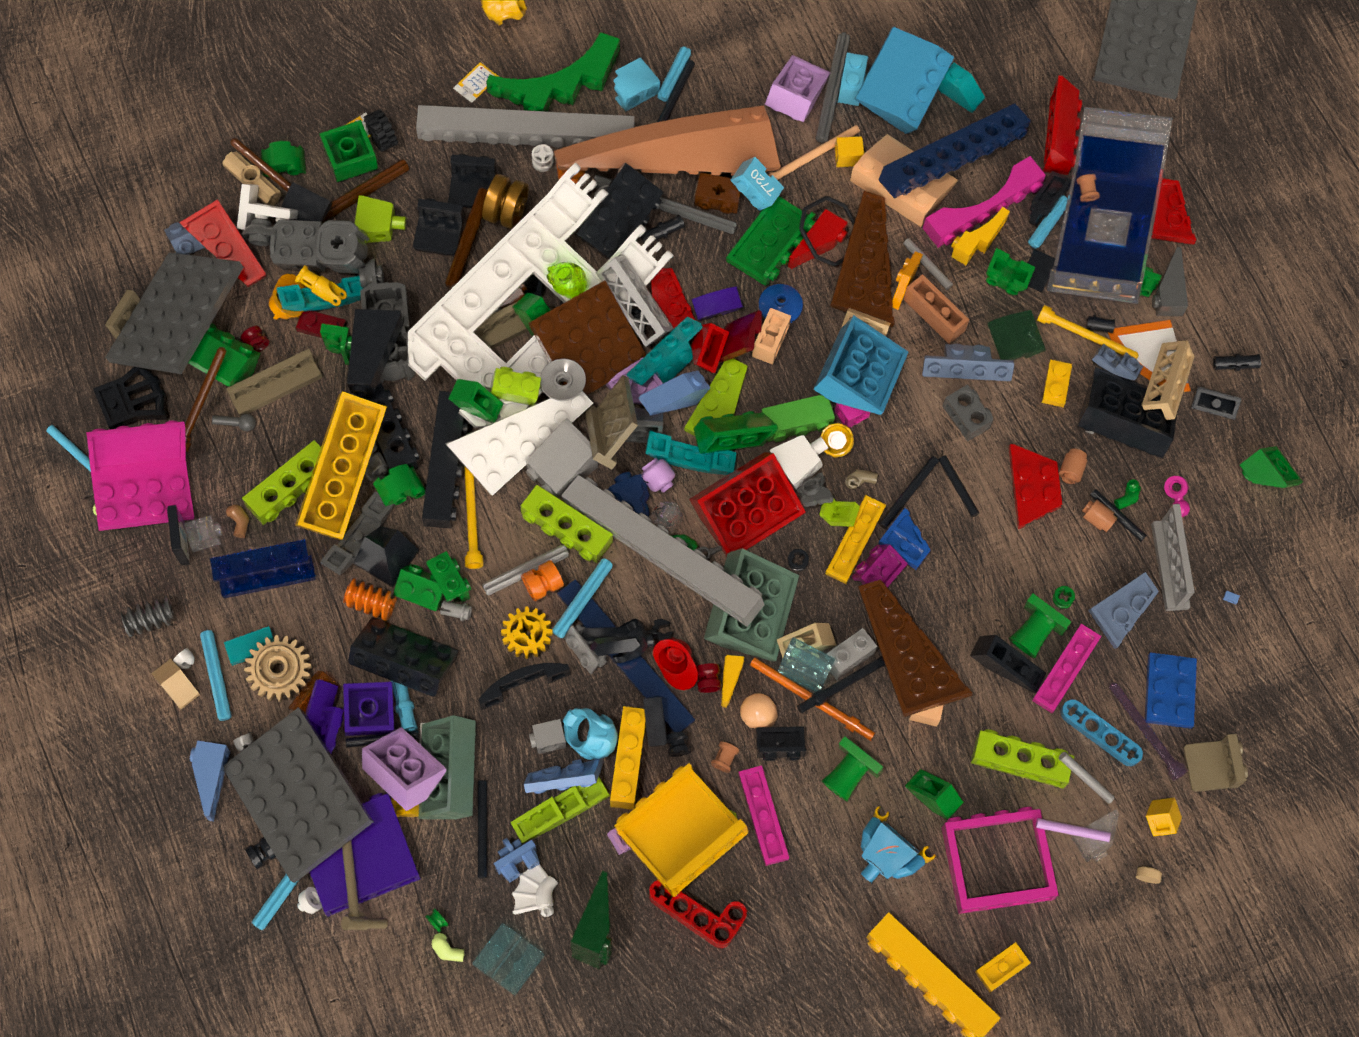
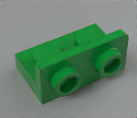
[320,324,352,365]

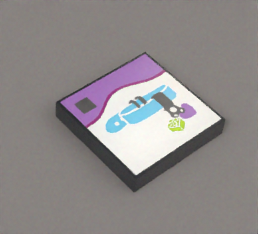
[167,505,190,566]

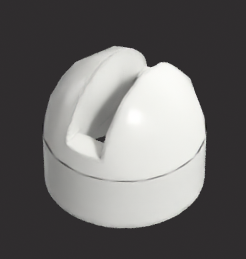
[173,648,195,669]

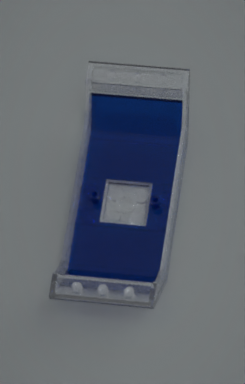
[1047,107,1173,304]

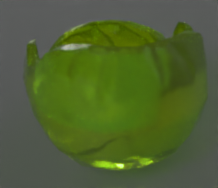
[547,262,588,299]

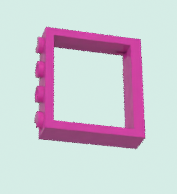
[941,807,1059,914]

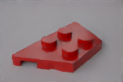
[1008,444,1062,529]

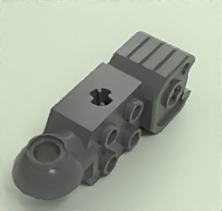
[241,219,370,273]
[359,258,416,384]

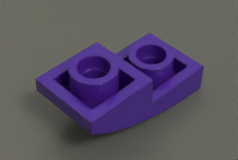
[692,286,744,321]

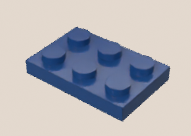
[1144,652,1197,729]

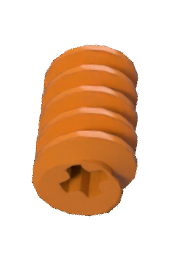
[343,578,397,621]

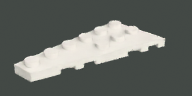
[446,391,593,495]

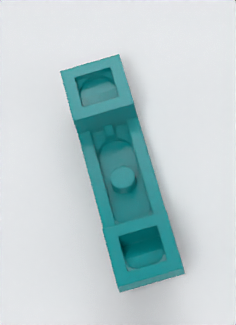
[276,276,363,311]
[645,431,736,475]

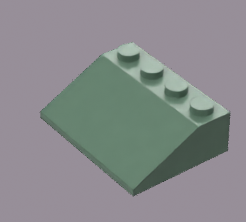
[704,548,799,662]

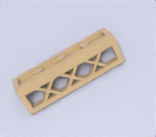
[1142,340,1195,420]

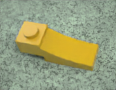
[951,207,1010,265]

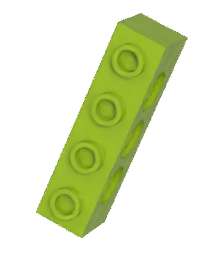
[242,440,321,525]
[521,485,613,563]
[971,729,1074,789]

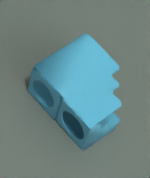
[613,58,660,111]

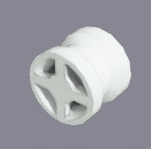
[532,144,554,172]

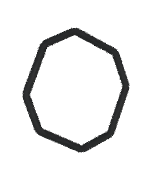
[799,196,855,266]

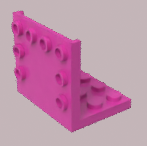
[86,420,194,531]

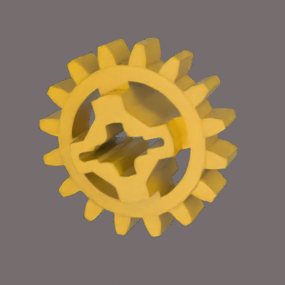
[501,607,553,659]

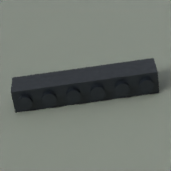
[422,391,469,529]

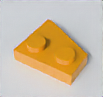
[892,251,923,310]

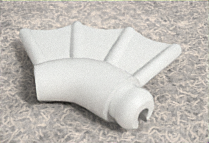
[512,864,558,917]

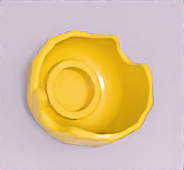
[820,423,854,458]

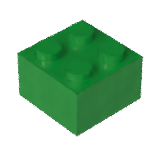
[319,120,378,182]

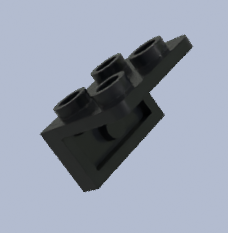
[448,154,497,208]
[413,198,464,256]

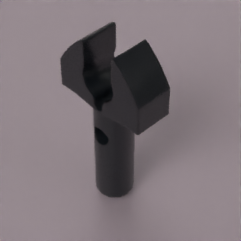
[646,619,673,641]

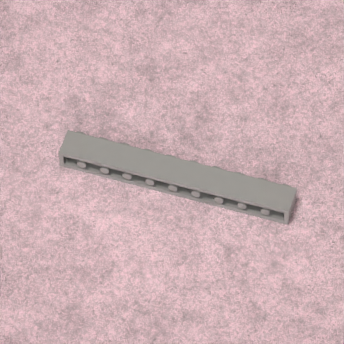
[416,105,634,148]
[561,475,764,627]

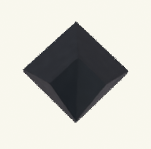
[354,526,419,588]

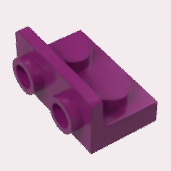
[851,544,908,587]

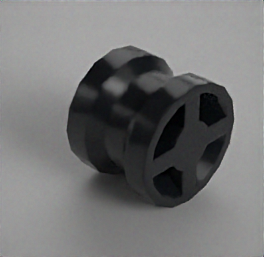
[666,731,692,757]

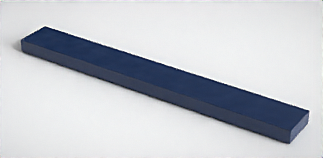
[557,579,695,733]

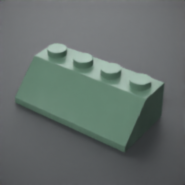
[418,715,476,819]

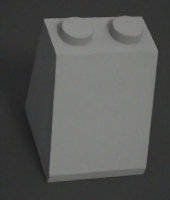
[526,418,598,499]

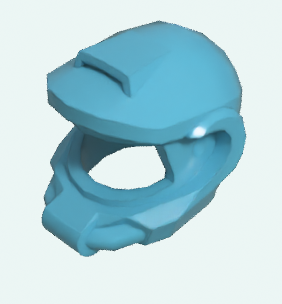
[562,708,618,760]

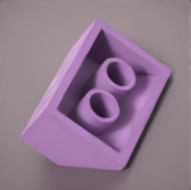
[362,727,446,811]

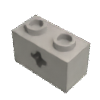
[823,628,878,681]

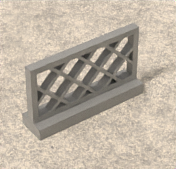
[1151,504,1195,611]

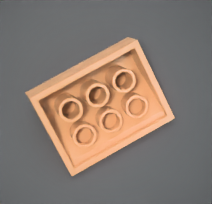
[850,134,958,227]

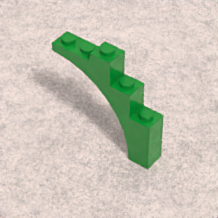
[486,32,620,112]

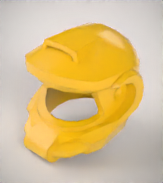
[481,0,527,25]

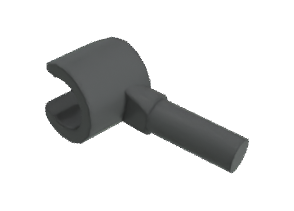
[698,545,722,561]

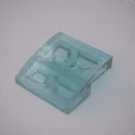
[778,637,835,692]
[472,923,545,996]

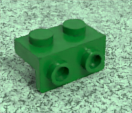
[426,551,471,603]
[393,564,443,611]

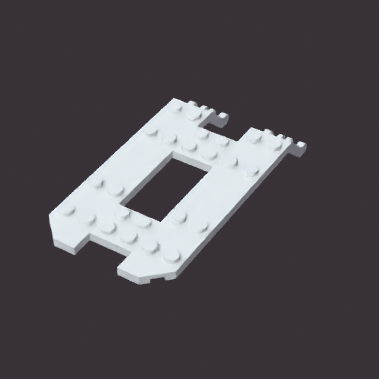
[407,163,674,428]

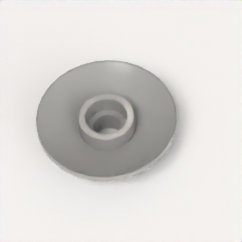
[540,359,586,401]

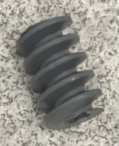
[121,596,175,637]

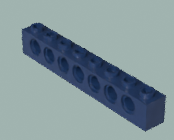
[879,103,1031,199]

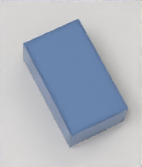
[1223,591,1240,605]

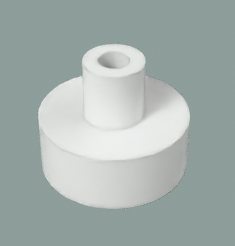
[297,887,322,914]

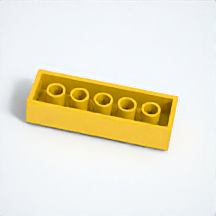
[295,391,387,540]

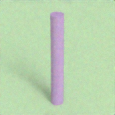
[1036,818,1111,842]

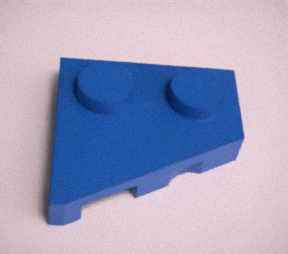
[878,508,930,570]

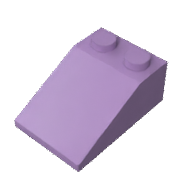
[765,55,830,122]

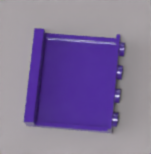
[310,793,420,917]

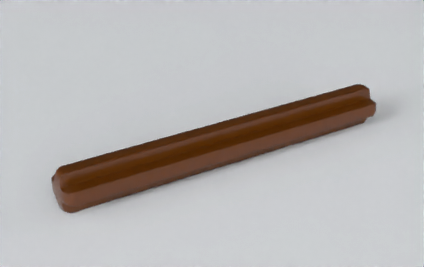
[322,159,409,223]
[445,188,488,289]

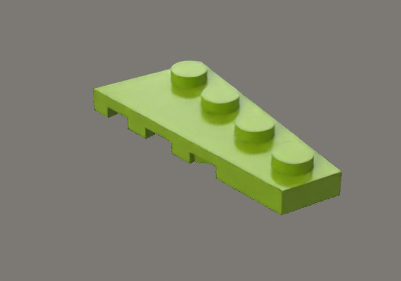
[684,358,748,436]

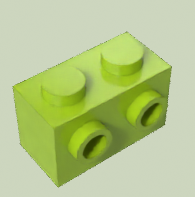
[490,367,541,406]

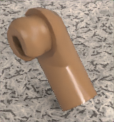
[226,504,249,538]

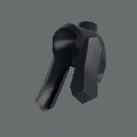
[581,618,654,663]

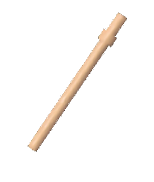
[767,125,860,180]

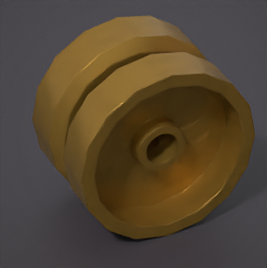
[482,174,529,229]

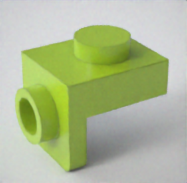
[820,499,860,527]

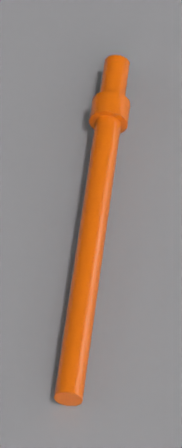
[750,657,875,741]

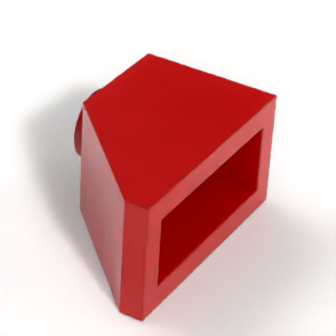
[691,323,729,373]

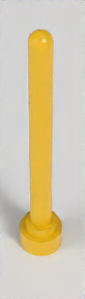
[1037,305,1138,359]
[464,467,484,569]

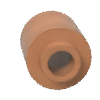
[1059,449,1087,484]
[1082,500,1117,532]

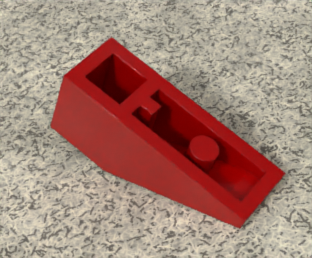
[788,209,848,269]

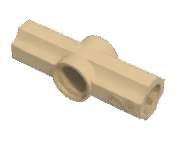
[222,151,282,206]

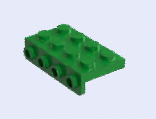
[726,196,816,286]

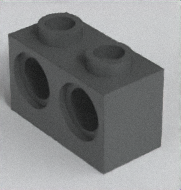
[942,385,993,442]

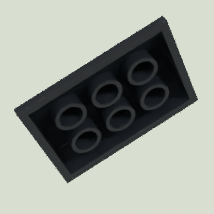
[1078,367,1178,458]

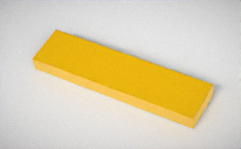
[825,495,886,584]

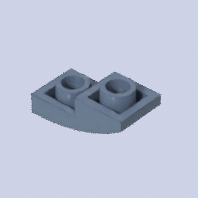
[1092,344,1143,380]

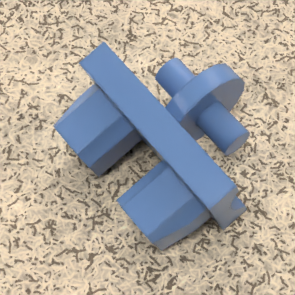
[494,838,540,882]

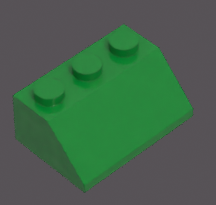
[188,323,260,387]
[693,411,778,454]

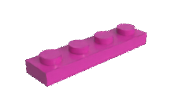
[1032,624,1101,713]
[738,765,789,866]

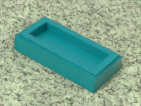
[224,626,274,666]

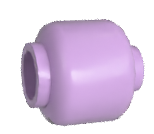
[642,458,675,492]

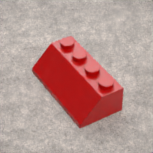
[1043,75,1082,175]

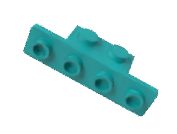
[627,317,703,385]

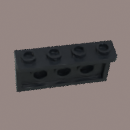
[575,163,664,261]
[348,617,459,697]

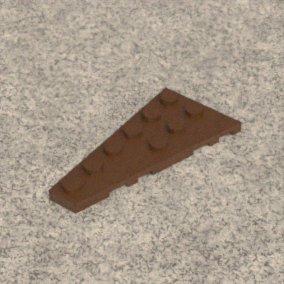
[829,191,894,327]
[858,579,972,717]

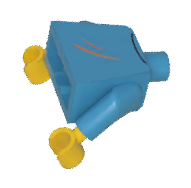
[861,806,936,883]

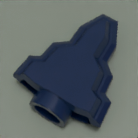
[607,472,649,517]

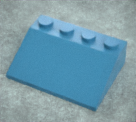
[854,27,954,134]
[813,315,908,415]

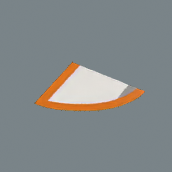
[1108,320,1191,392]

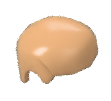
[740,693,778,729]

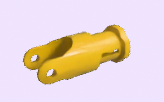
[295,265,347,306]

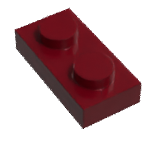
[296,311,347,338]

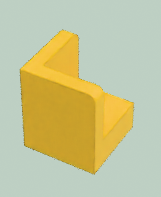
[834,136,864,167]
[1146,797,1182,836]

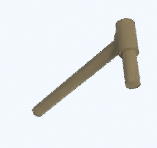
[341,840,388,930]

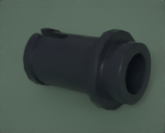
[1086,314,1115,334]

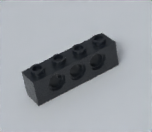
[357,383,420,470]

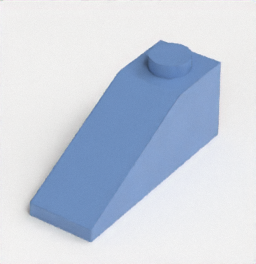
[638,371,710,416]
[190,741,230,822]

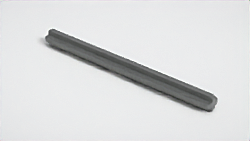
[593,175,737,234]

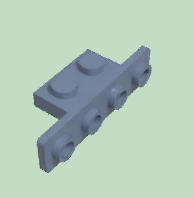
[922,344,1014,381]

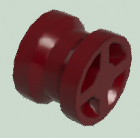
[240,326,269,352]

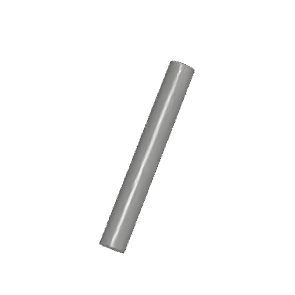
[903,238,953,290]
[1059,752,1115,803]

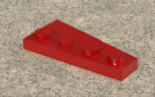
[179,199,267,287]

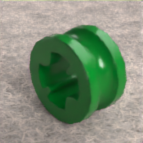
[1053,586,1075,609]
[425,908,448,933]

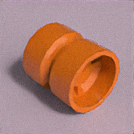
[521,560,564,601]

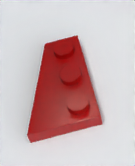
[1151,177,1196,245]
[651,268,695,333]

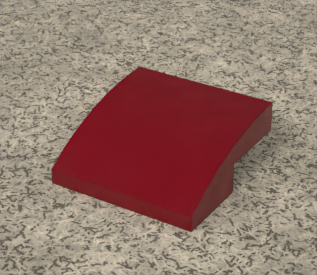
[719,310,762,362]

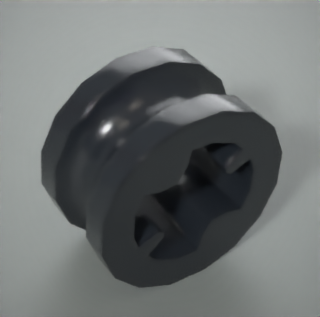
[788,549,809,571]

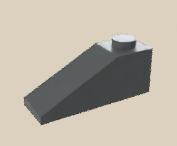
[1152,247,1188,316]

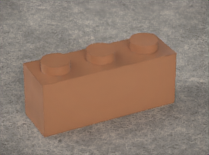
[903,274,969,344]

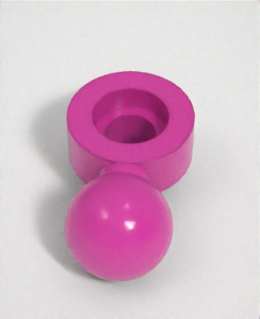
[1164,476,1190,517]

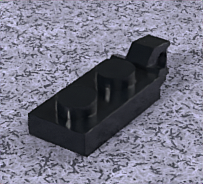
[1029,171,1072,226]

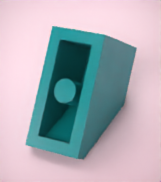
[938,62,985,113]

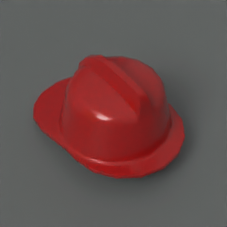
[653,637,698,690]

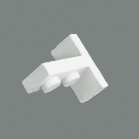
[237,184,298,230]

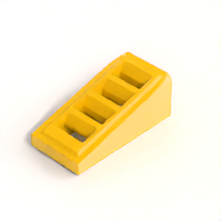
[721,655,744,708]

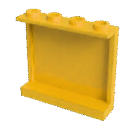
[614,763,748,897]

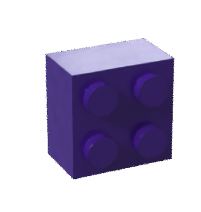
[343,682,394,736]

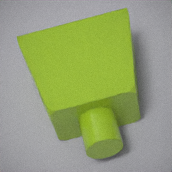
[355,195,407,243]

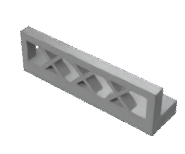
[596,255,674,347]

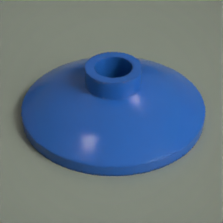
[759,284,803,323]

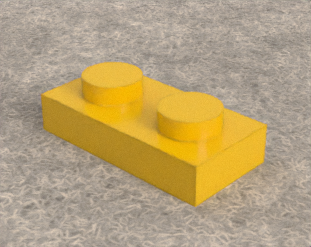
[1041,359,1072,407]
[975,942,1031,992]

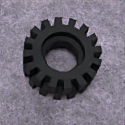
[363,109,398,152]

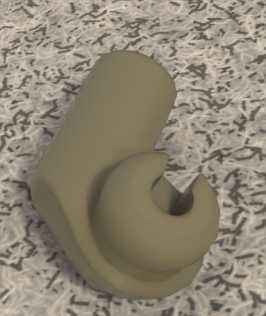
[845,469,878,489]

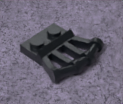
[93,367,167,430]

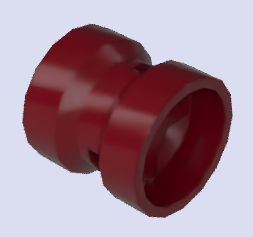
[697,663,721,693]

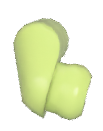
[431,933,465,962]

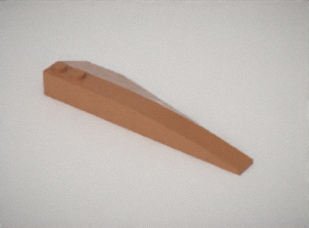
[554,106,780,176]

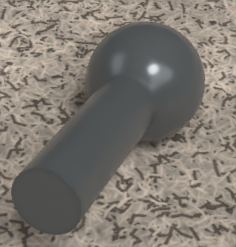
[212,413,256,431]

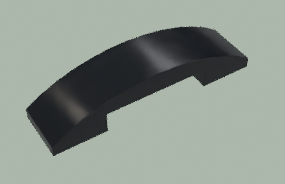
[478,663,570,710]

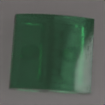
[987,310,1046,360]

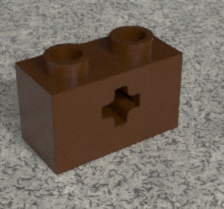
[694,172,742,214]

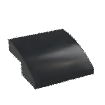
[276,182,333,223]

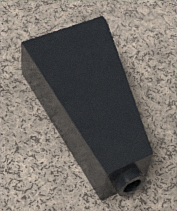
[347,309,404,396]

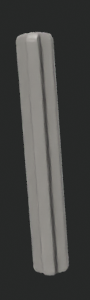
[482,545,569,595]

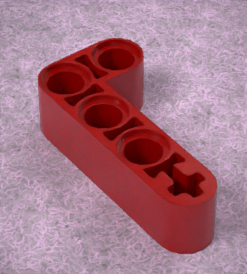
[649,880,747,948]

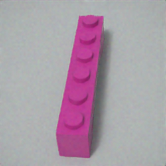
[923,156,1046,248]

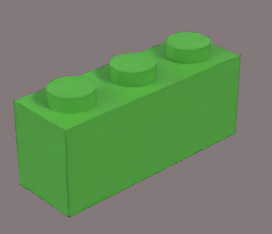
[761,395,835,442]

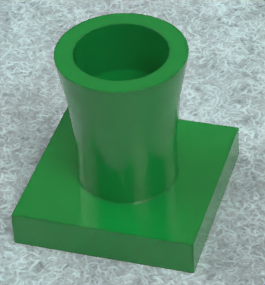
[1008,593,1071,658]
[821,736,883,802]

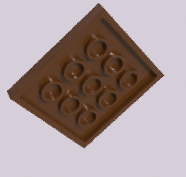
[528,280,646,395]

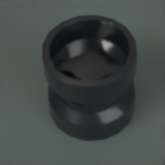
[245,837,276,869]

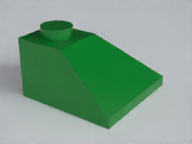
[1240,446,1303,488]

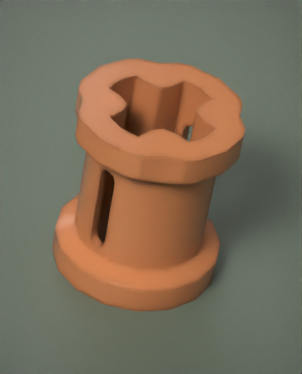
[1076,174,1100,202]
[711,741,740,773]

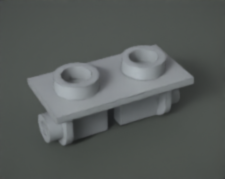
[564,624,607,675]

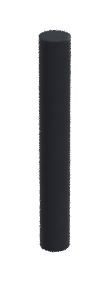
[938,455,979,517]
[1090,489,1147,542]
[346,730,419,748]

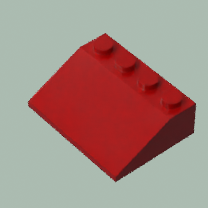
[689,452,806,556]

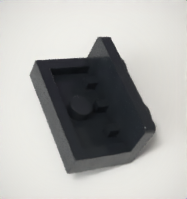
[756,726,807,761]

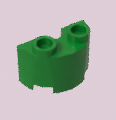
[261,141,306,177]
[986,248,1035,295]
[373,464,426,506]

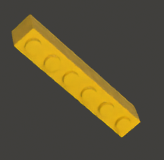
[866,912,1000,1037]

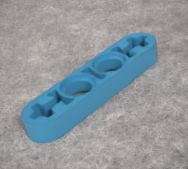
[1060,700,1143,767]

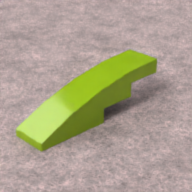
[510,777,610,844]

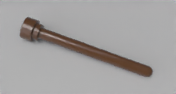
[230,138,291,192]
[185,347,226,452]

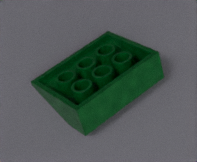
[571,871,612,970]

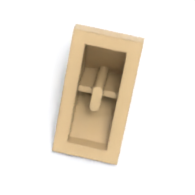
[151,659,200,710]

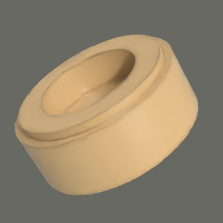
[1136,867,1162,884]

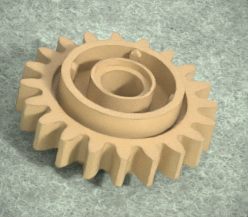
[244,635,312,702]

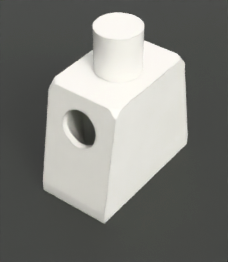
[770,435,828,490]

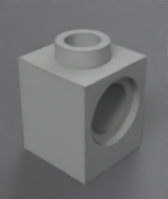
[529,719,566,754]

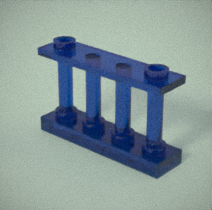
[210,539,316,599]

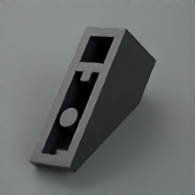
[970,635,1046,693]

